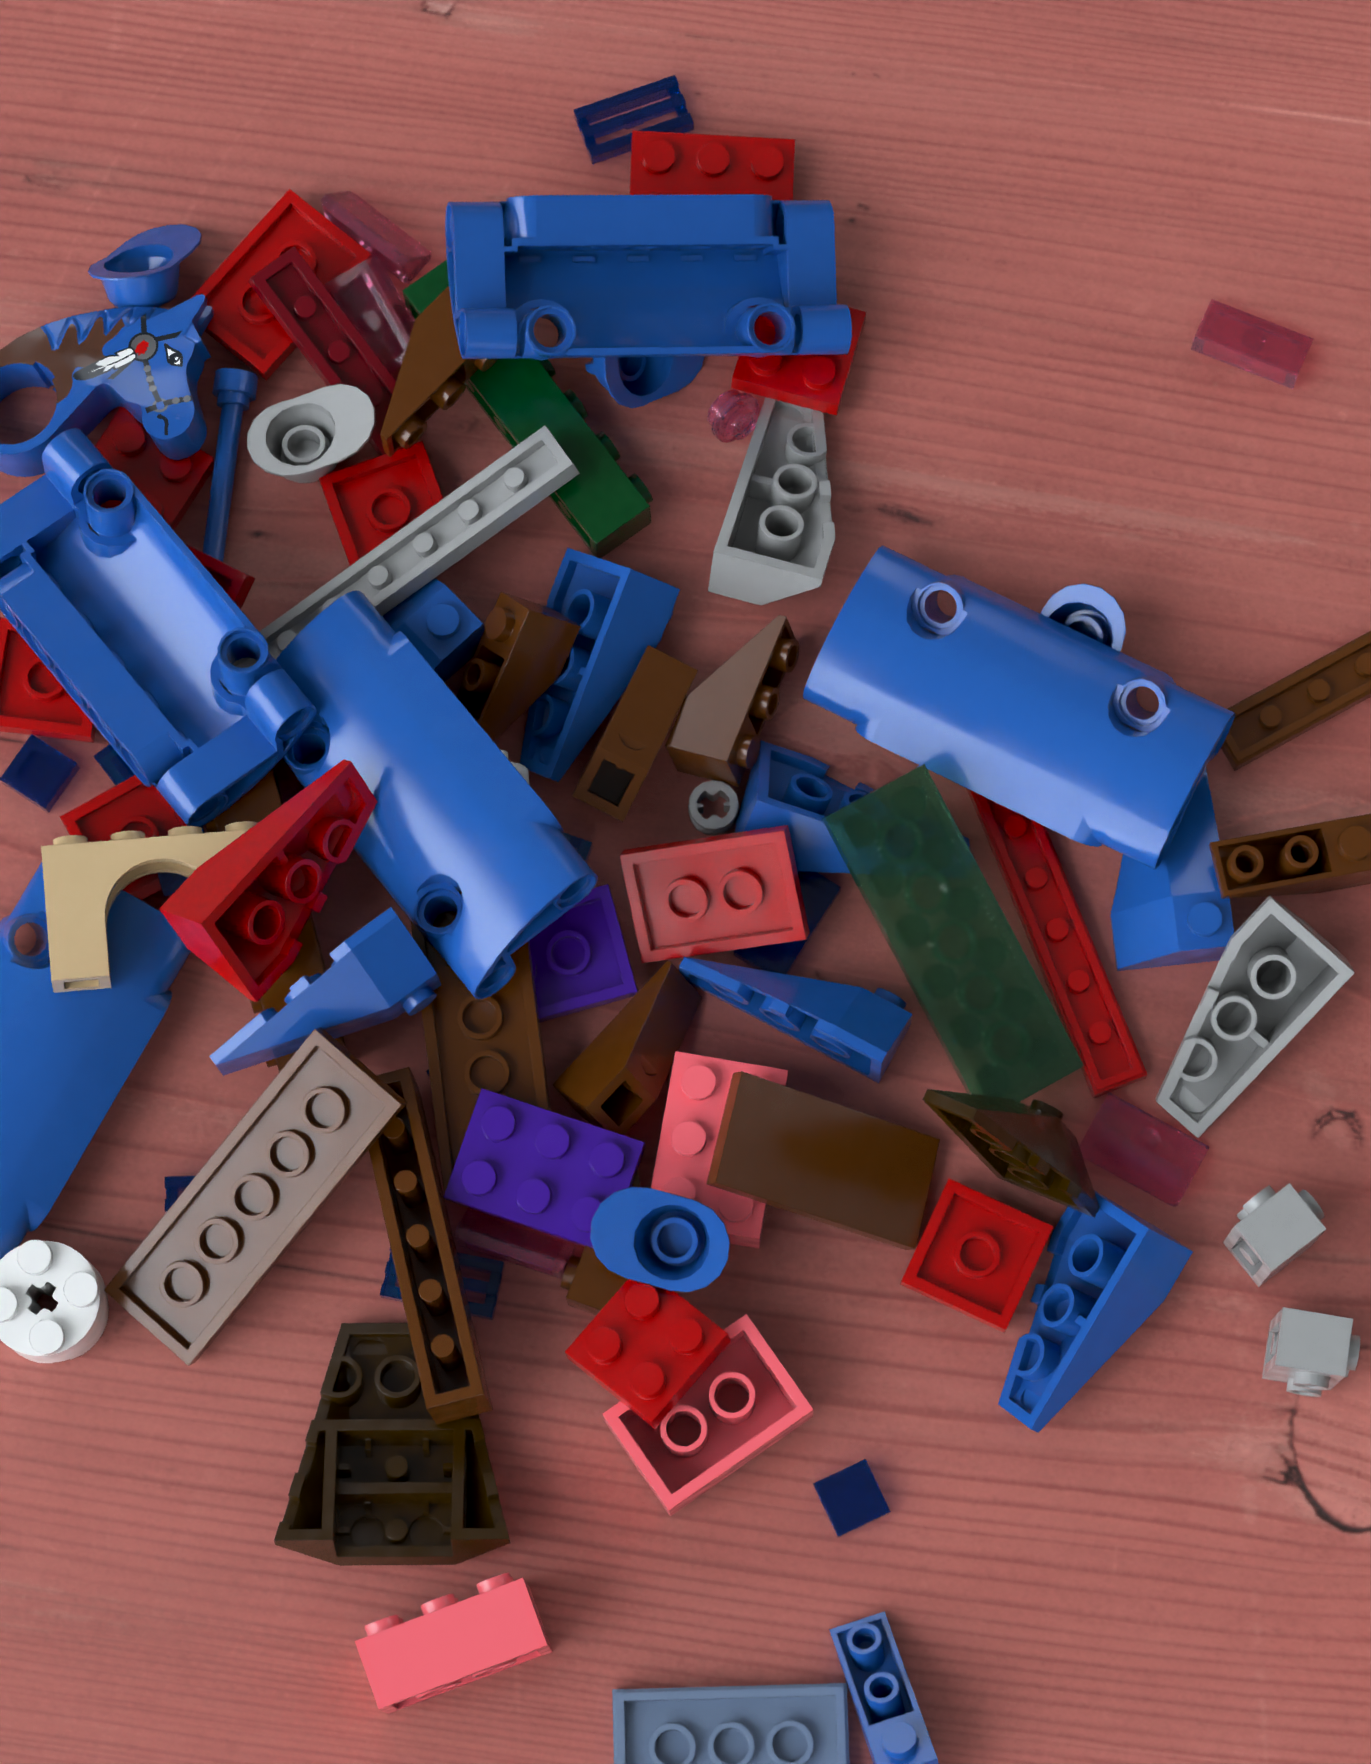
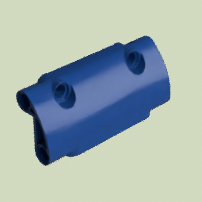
[445,194,852,361]
[0,428,317,827]
[803,545,1235,869]
[276,591,598,999]
[0,862,191,1259]

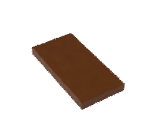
[707,1071,940,1250]

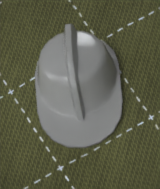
[247,384,375,483]

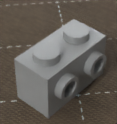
[1223,1183,1326,1287]
[1262,1307,1361,1397]

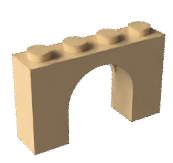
[41,821,257,993]

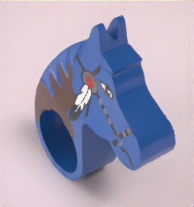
[0,294,214,477]

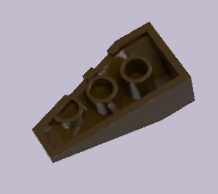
[922,1089,1100,1218]

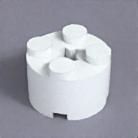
[0,1240,109,1363]

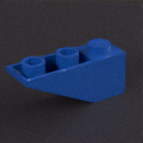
[829,1611,939,1764]

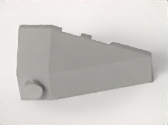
[708,397,836,606]
[1155,895,1355,1138]

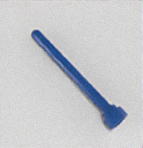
[202,368,259,562]

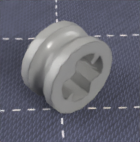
[688,780,739,836]

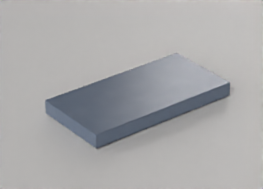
[612,1683,850,1764]

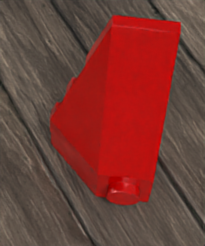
[159,759,378,1003]

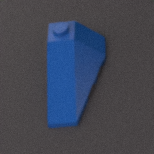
[520,547,680,782]
[1110,767,1234,971]
[679,957,912,1083]
[998,1190,1193,1433]

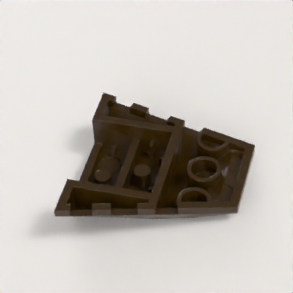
[274,1323,510,1566]

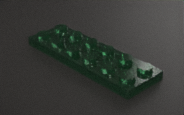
[821,764,1084,1102]

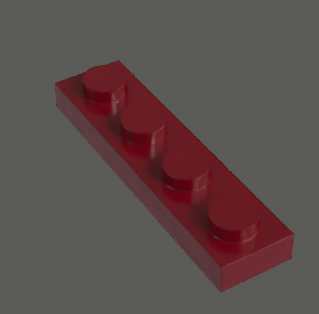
[249,247,427,456]

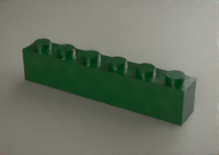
[402,260,653,558]

